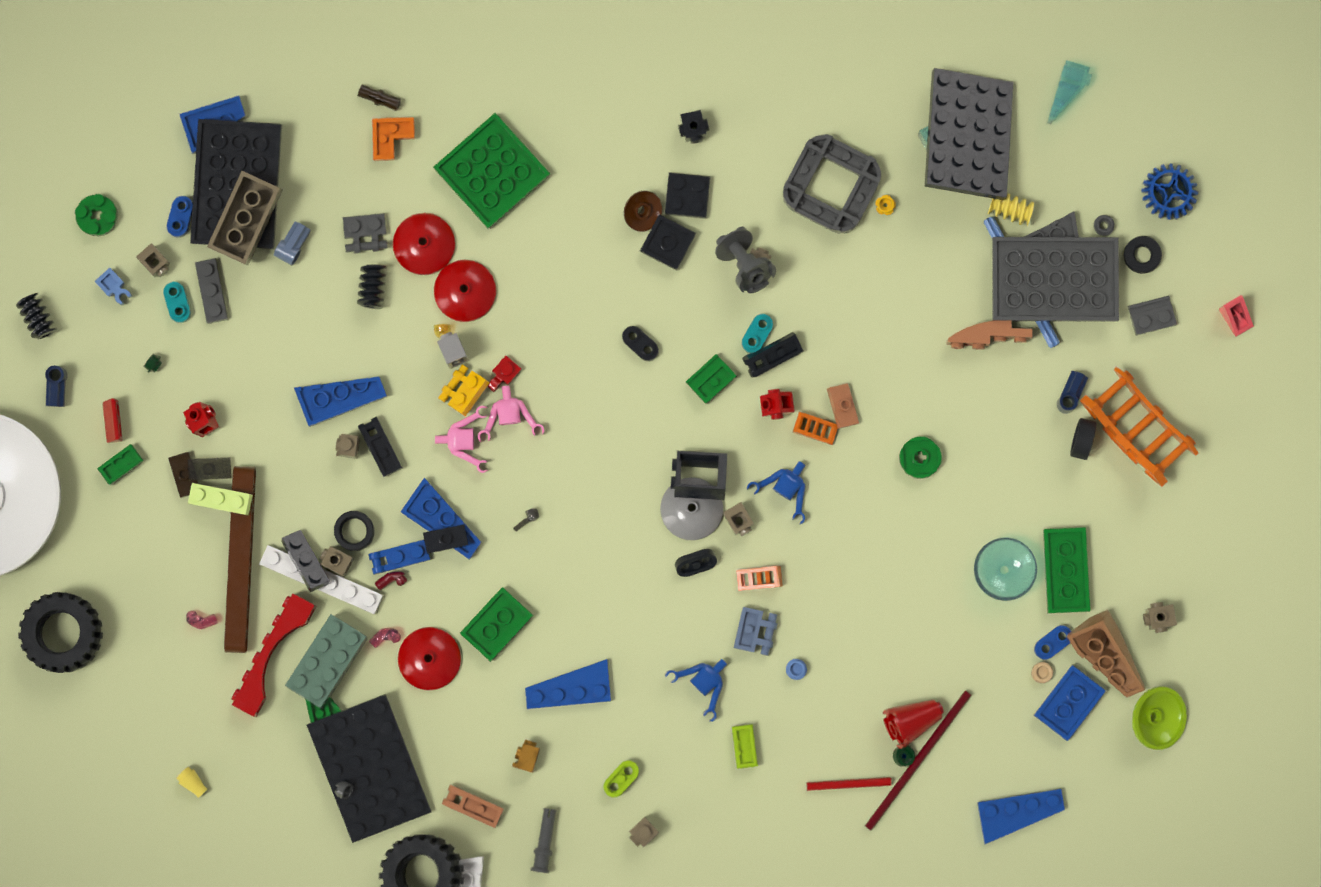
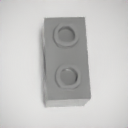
[437,332,469,369]

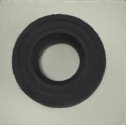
[1124,236,1162,274]

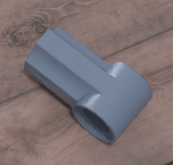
[273,221,311,266]

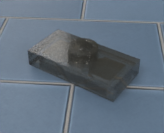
[188,457,232,481]

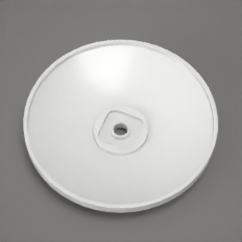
[0,415,61,576]

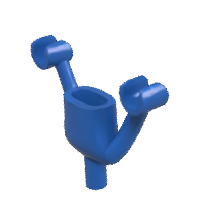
[747,461,806,525]
[665,659,727,722]

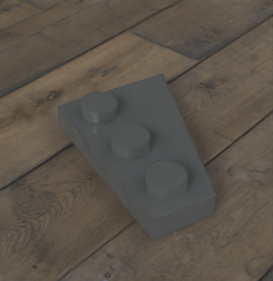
[1024,211,1079,237]

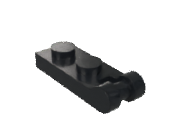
[742,332,804,377]
[358,416,402,478]

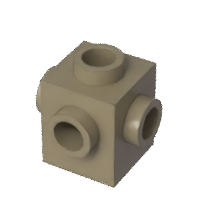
[1143,602,1177,633]

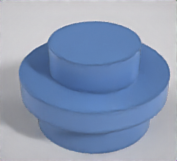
[786,659,807,680]

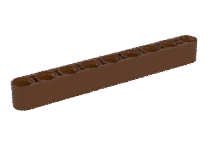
[224,466,256,653]

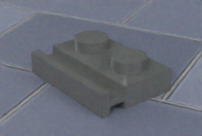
[1128,296,1177,336]

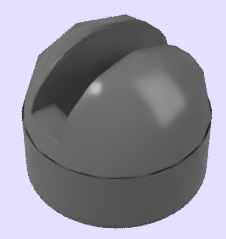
[335,781,353,800]

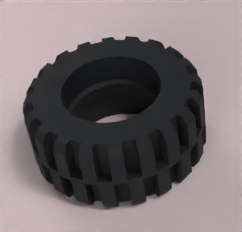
[18,592,103,673]
[379,835,464,887]

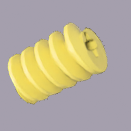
[987,193,1034,226]

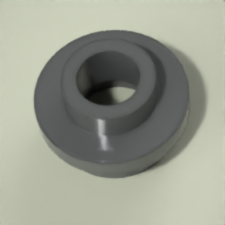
[1093,215,1115,236]

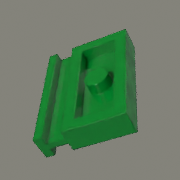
[685,354,737,404]

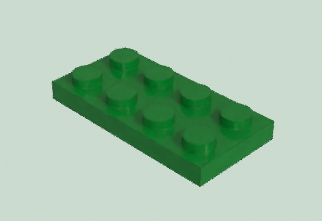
[1043,527,1090,614]

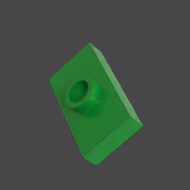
[97,444,144,486]

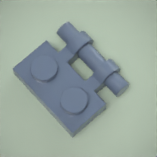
[734,607,778,656]

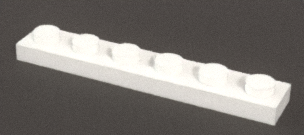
[259,545,383,615]

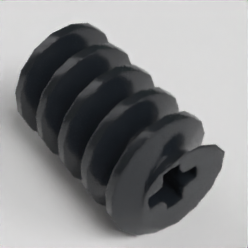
[357,264,387,309]
[16,293,57,339]

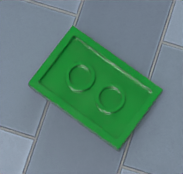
[460,587,533,662]

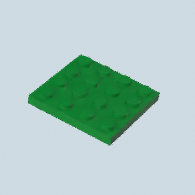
[433,113,550,230]

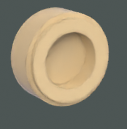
[1031,662,1053,683]

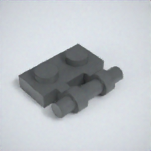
[343,213,388,254]

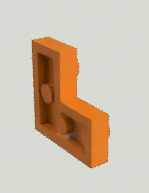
[372,117,415,161]

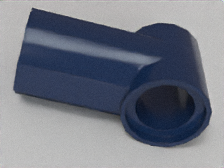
[45,365,68,407]
[1057,371,1088,414]

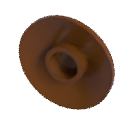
[624,191,662,232]

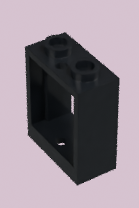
[671,451,727,500]

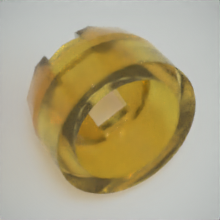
[434,324,451,339]

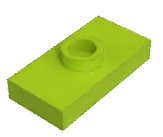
[732,724,758,769]

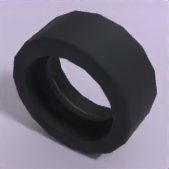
[1070,418,1097,460]
[334,511,374,551]

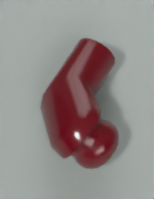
[375,571,407,590]

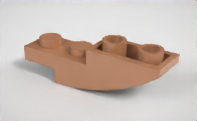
[947,321,1032,350]

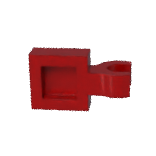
[488,355,522,392]

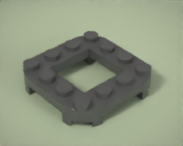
[783,134,881,233]

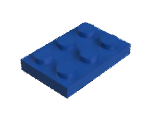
[1033,665,1106,741]

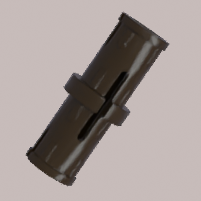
[357,84,401,111]

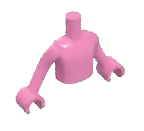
[478,386,545,442]
[435,406,488,473]

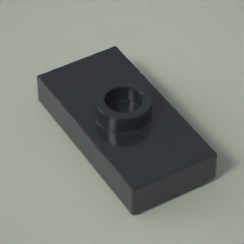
[423,525,469,554]

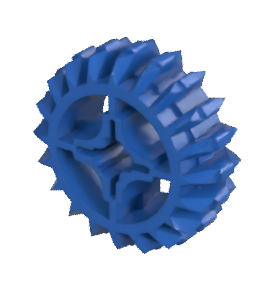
[1141,164,1198,220]

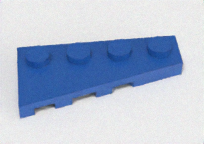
[294,377,387,427]
[401,478,482,560]
[525,659,611,709]
[977,789,1065,844]

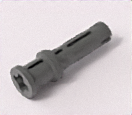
[530,808,557,874]

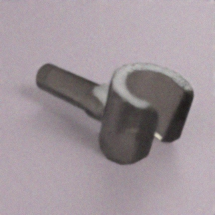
[513,508,539,531]

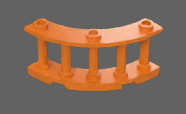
[1080,367,1198,487]

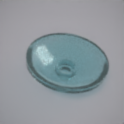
[974,538,1037,601]

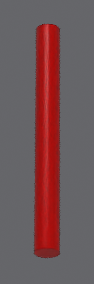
[806,777,891,791]

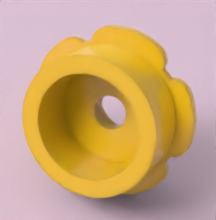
[875,195,896,215]

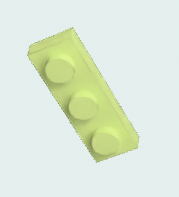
[188,483,253,515]

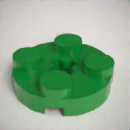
[75,194,118,236]
[899,436,942,479]

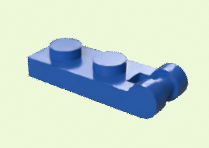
[368,540,430,575]

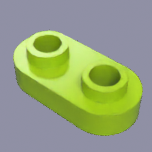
[603,760,639,797]

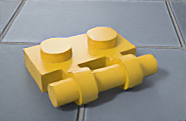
[438,364,489,417]

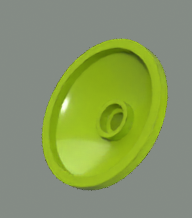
[1132,686,1187,750]

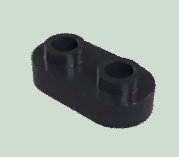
[622,326,658,362]
[675,549,717,577]

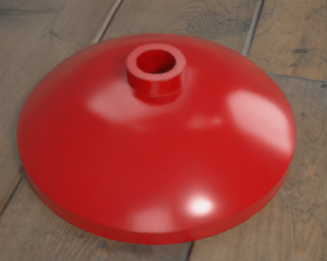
[393,213,455,275]
[434,260,496,322]
[398,627,461,690]

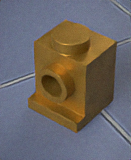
[512,740,540,773]

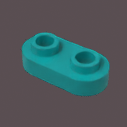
[163,282,191,323]
[742,314,773,353]

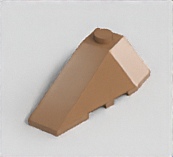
[1067,610,1145,698]

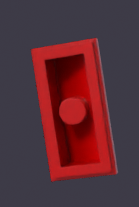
[103,398,123,443]

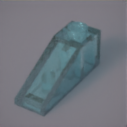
[1047,60,1092,124]

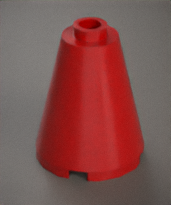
[883,700,944,749]

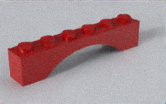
[231,594,317,717]

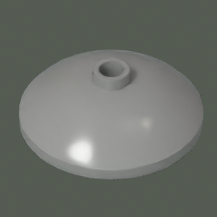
[660,477,723,540]

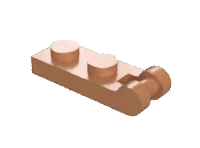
[442,785,504,828]

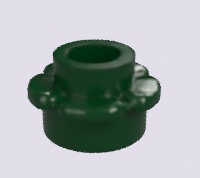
[143,353,162,373]

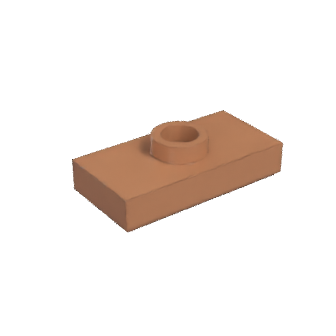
[827,383,859,429]

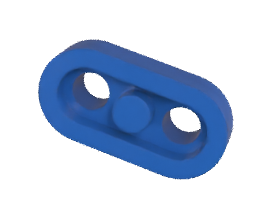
[167,196,193,238]
[1034,626,1071,660]

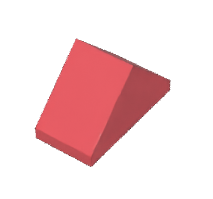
[1219,295,1254,336]

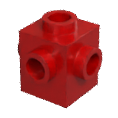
[760,389,795,420]
[183,402,219,437]

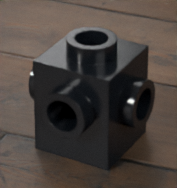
[678,110,709,144]

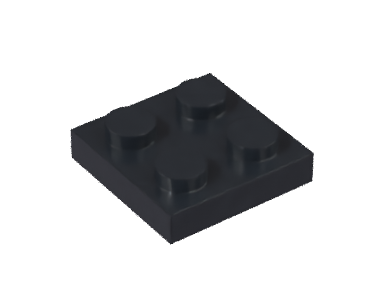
[665,173,710,219]
[640,214,696,271]

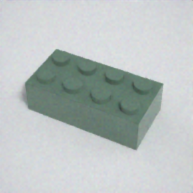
[285,614,368,709]

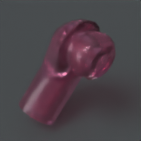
[186,610,218,630]
[369,628,401,648]

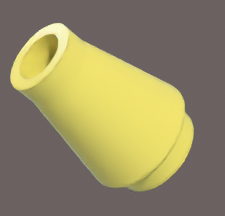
[176,766,207,798]

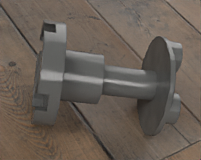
[715,226,776,294]

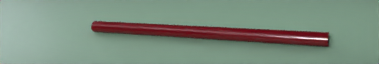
[865,691,972,831]

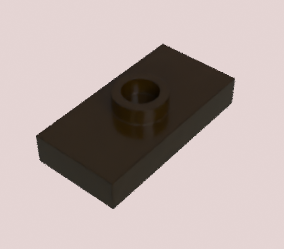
[168,452,199,498]

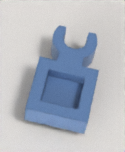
[95,268,132,305]

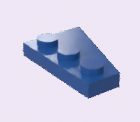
[179,95,246,154]

